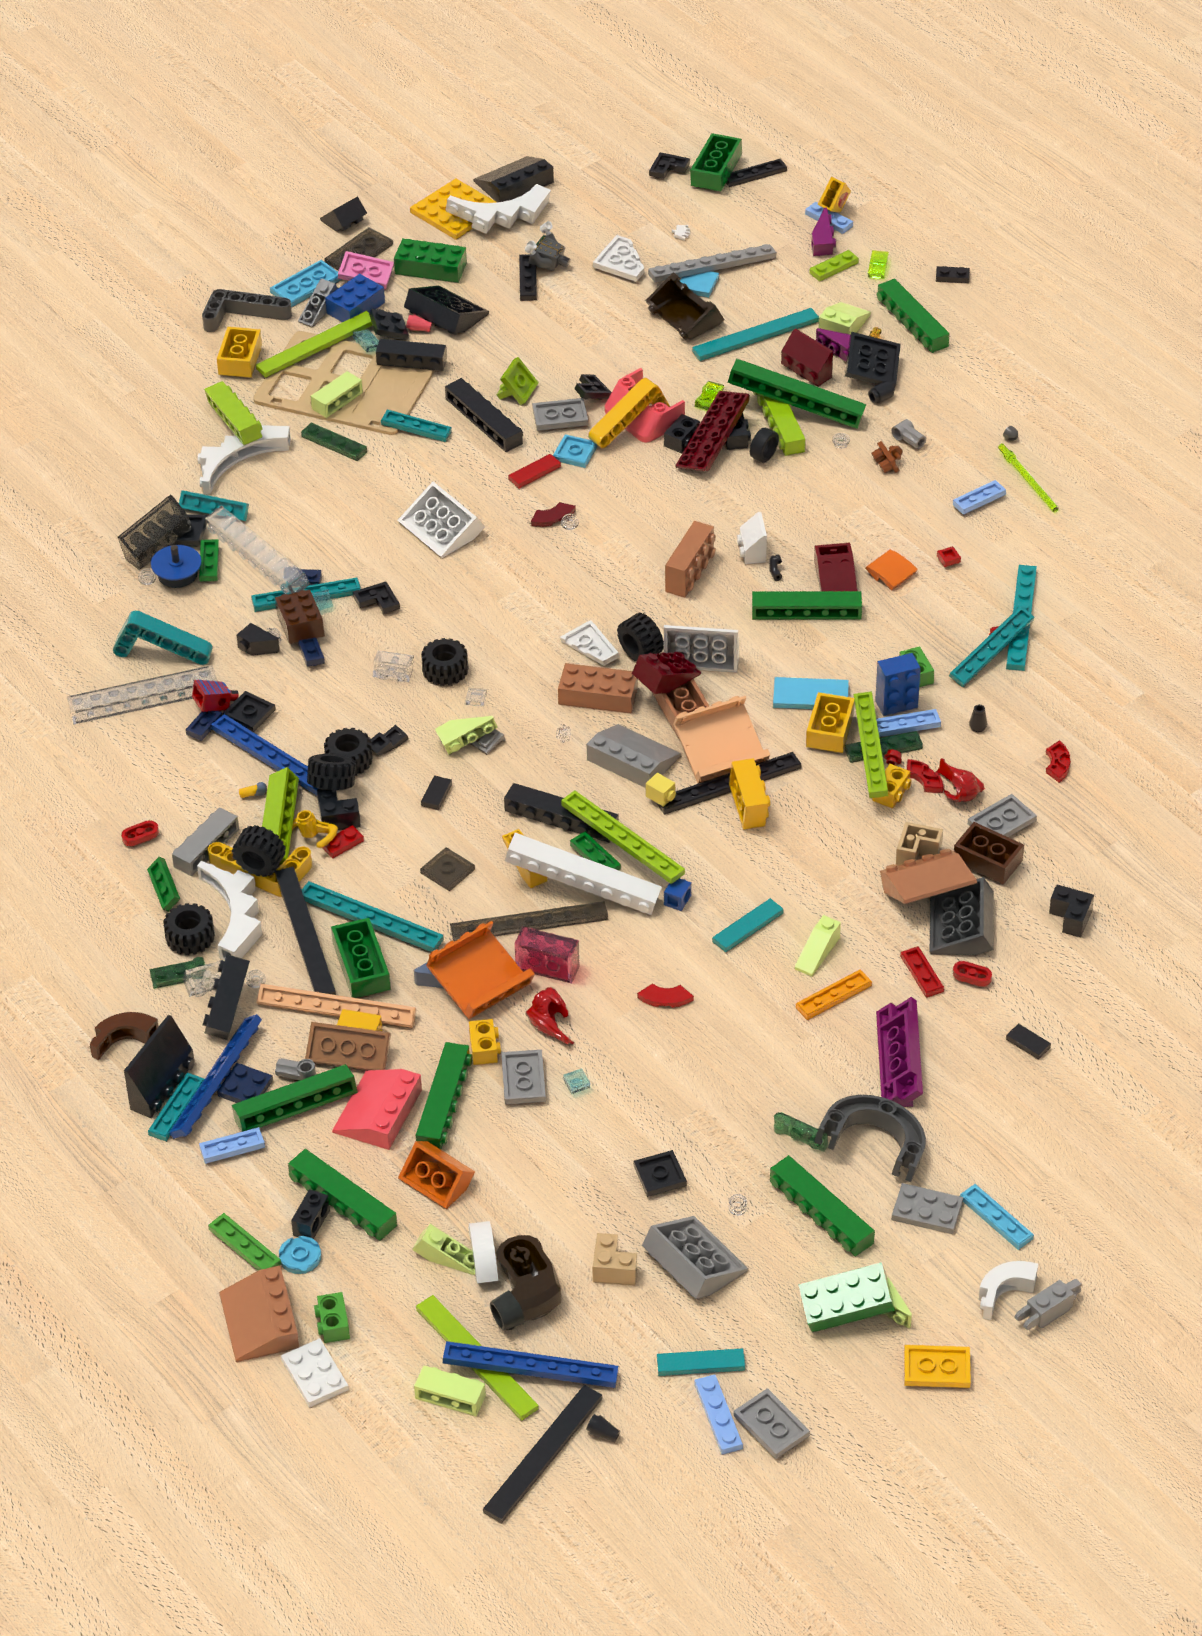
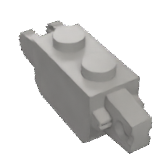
[1014,1279,1082,1330]

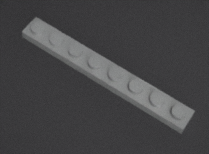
[648,244,777,283]

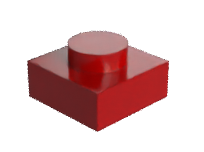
[937,546,961,567]

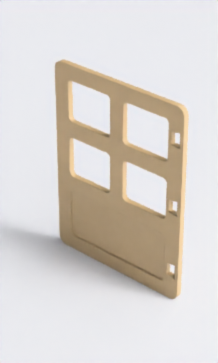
[253,331,435,435]

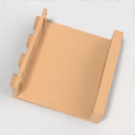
[673,696,770,784]

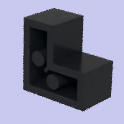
[317,789,361,830]
[1049,884,1094,938]

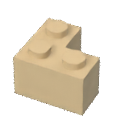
[896,822,943,865]
[592,1233,637,1286]

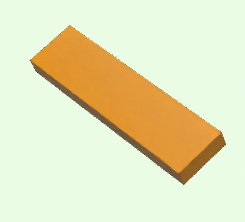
[795,969,872,1020]

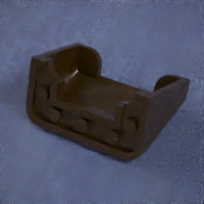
[645,272,725,340]

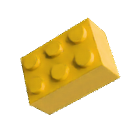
[217,327,262,378]
[806,692,855,753]
[729,758,770,830]

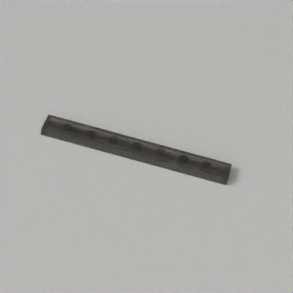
[450,901,608,942]

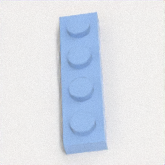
[876,709,941,737]
[694,1374,743,1455]

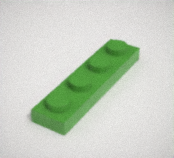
[208,1213,281,1270]

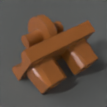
[871,441,903,473]

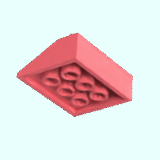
[332,1069,422,1150]

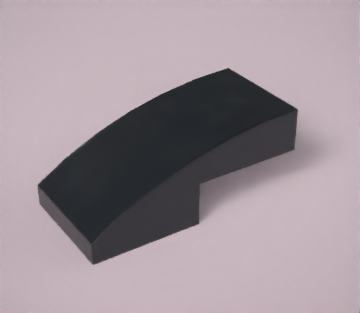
[371,724,409,755]

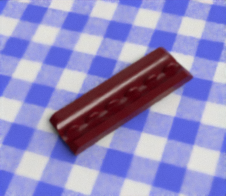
[675,391,750,471]

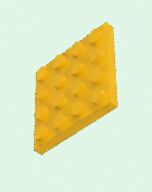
[410,178,497,240]

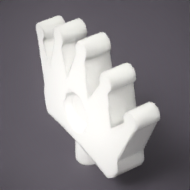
[672,225,690,241]

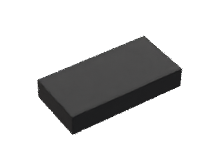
[421,775,452,810]
[1006,1023,1051,1060]

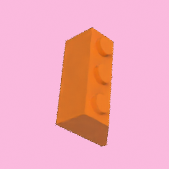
[398,1141,475,1208]

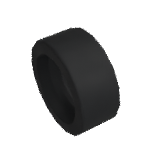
[749,427,779,463]

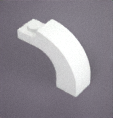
[468,1221,498,1283]
[978,1261,1038,1320]

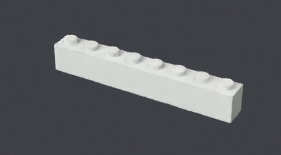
[505,833,662,915]

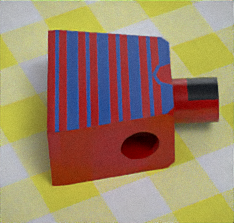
[192,680,239,712]

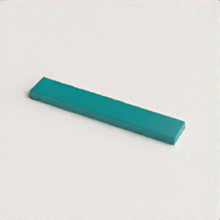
[251,577,361,612]
[949,606,1035,687]

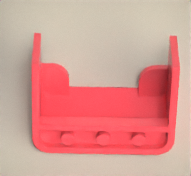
[605,368,685,443]

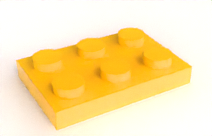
[904,1345,971,1388]

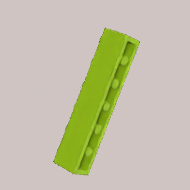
[204,381,263,445]
[753,392,805,456]
[262,767,299,865]

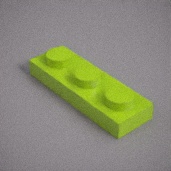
[809,250,859,282]

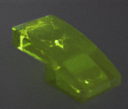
[868,250,889,279]
[694,381,724,410]

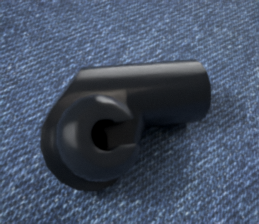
[769,554,782,581]

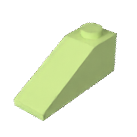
[795,915,841,977]

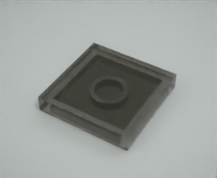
[420,847,475,891]

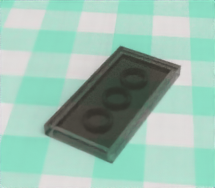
[324,227,393,271]

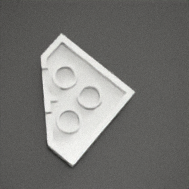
[593,235,644,282]

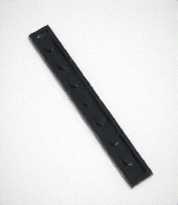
[657,752,801,815]
[275,866,336,995]
[483,1385,602,1524]

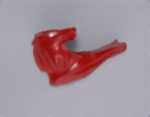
[936,758,985,802]
[525,987,574,1044]

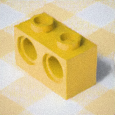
[872,764,912,809]
[469,1019,501,1065]

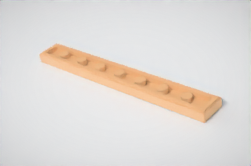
[256,984,417,1028]

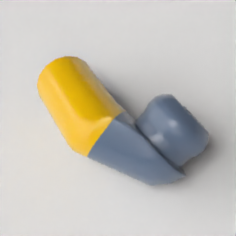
[239,782,267,798]

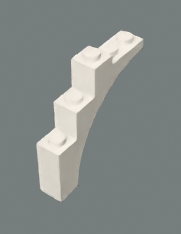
[446,184,551,234]
[198,425,291,495]
[197,861,262,960]

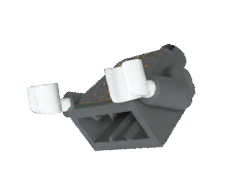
[525,221,571,271]

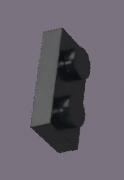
[936,266,970,283]

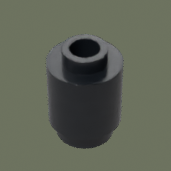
[868,381,895,403]

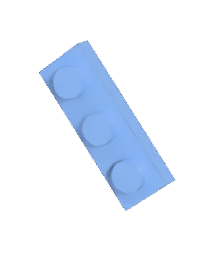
[805,202,853,234]
[953,480,1006,515]
[199,1127,265,1164]

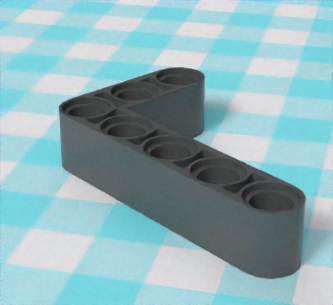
[202,289,292,332]

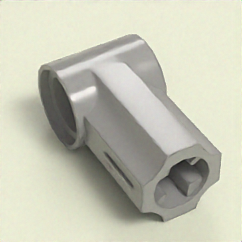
[891,419,927,450]
[275,1058,317,1081]

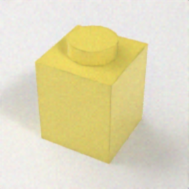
[646,773,676,807]

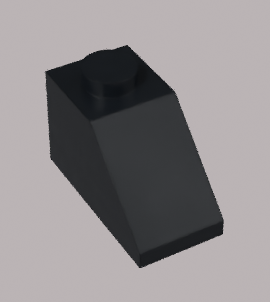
[236,623,280,655]

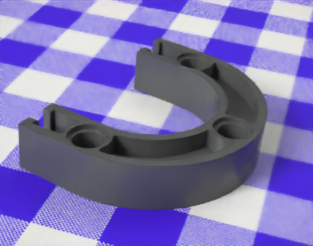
[814,1095,926,1182]

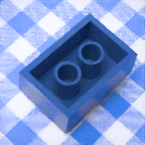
[325,274,385,322]
[875,653,921,716]

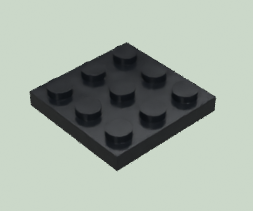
[845,332,901,388]

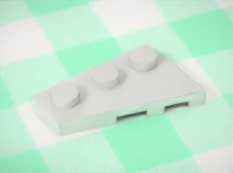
[560,620,619,666]

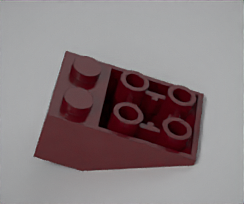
[814,542,858,591]
[631,652,702,694]

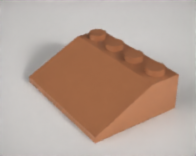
[880,849,977,904]
[219,1266,299,1362]

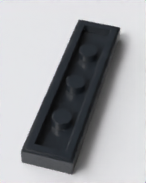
[726,158,787,187]
[519,254,537,301]

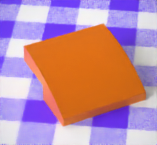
[865,549,918,591]

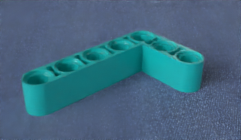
[113,611,213,665]

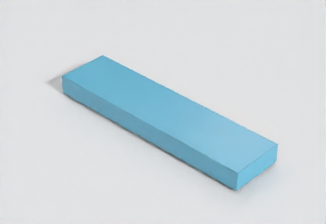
[960,1184,1034,1250]

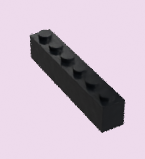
[445,378,523,452]
[504,783,619,843]

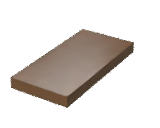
[305,1022,391,1071]

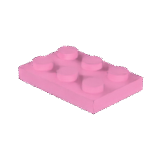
[338,251,394,289]

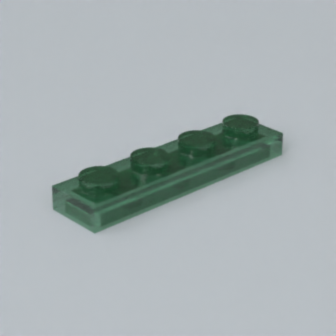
[301,422,368,461]
[845,731,923,763]

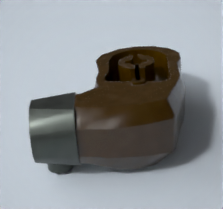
[490,1235,562,1330]

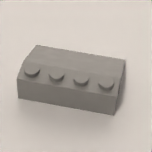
[586,724,681,788]
[642,1216,748,1299]

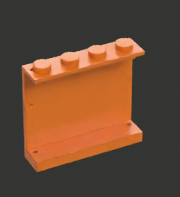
[426,921,535,1019]

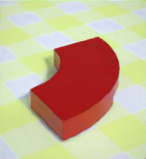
[1046,740,1070,783]
[907,759,943,793]
[637,983,694,1008]

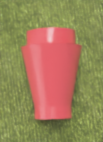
[406,314,432,332]

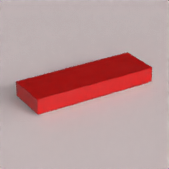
[508,454,561,488]
[900,946,944,998]

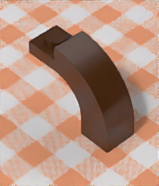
[90,1012,159,1060]

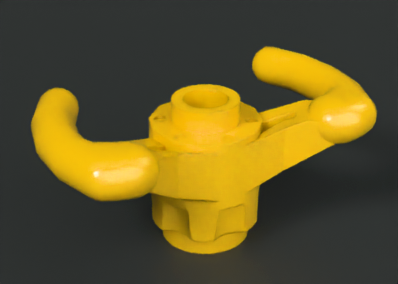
[292,810,338,848]

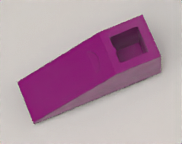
[811,208,836,256]
[816,328,850,362]

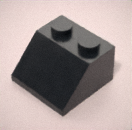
[320,196,367,231]

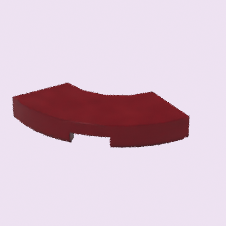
[531,502,576,527]

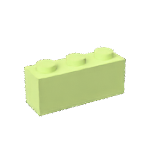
[311,371,363,418]
[414,1366,486,1416]

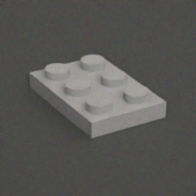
[532,398,588,431]
[968,794,1037,837]
[501,1049,546,1104]
[891,1183,963,1234]
[734,1388,810,1459]

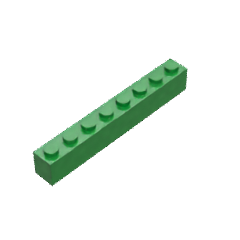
[727,358,867,429]

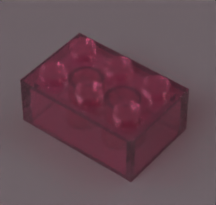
[514,927,580,984]

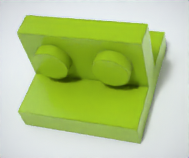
[496,357,539,405]

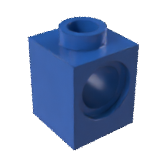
[664,878,692,911]

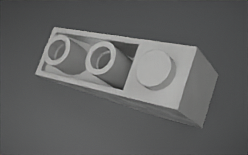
[298,278,338,327]

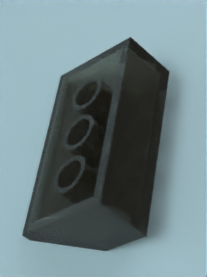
[117,494,192,570]

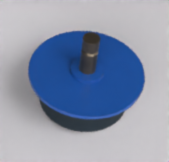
[151,545,201,588]

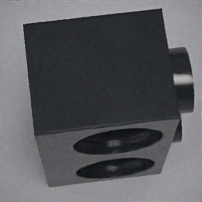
[664,414,700,454]
[291,1189,330,1239]

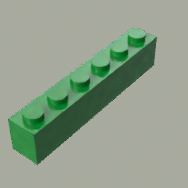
[876,278,950,353]
[752,591,862,620]
[415,1042,473,1149]
[231,1064,358,1132]
[288,1148,397,1241]
[770,1155,875,1257]

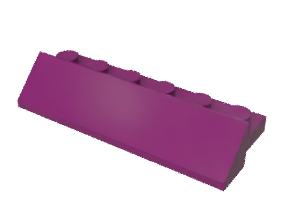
[876,997,923,1107]

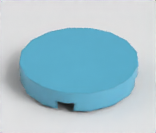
[279,1236,321,1274]

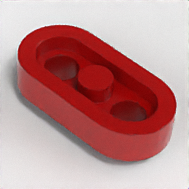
[121,820,159,846]
[953,961,992,987]

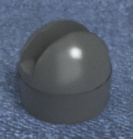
[1003,426,1018,441]

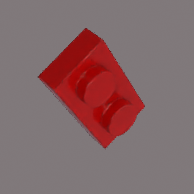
[322,825,364,859]

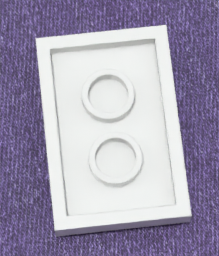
[281,1338,349,1408]

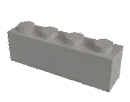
[172,807,239,876]

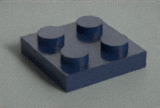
[217,1063,273,1103]

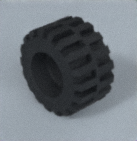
[617,612,664,662]
[421,638,468,686]
[324,728,373,776]
[307,754,356,790]
[232,825,286,877]
[163,903,215,955]

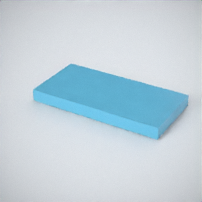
[270,260,342,307]
[773,677,849,709]

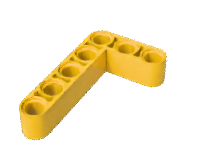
[588,378,670,448]
[208,842,312,897]

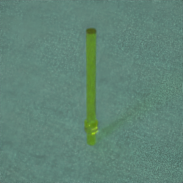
[998,443,1059,512]

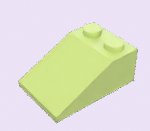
[819,302,871,334]

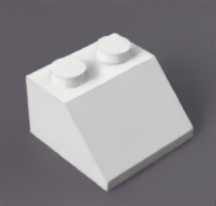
[737,512,767,564]

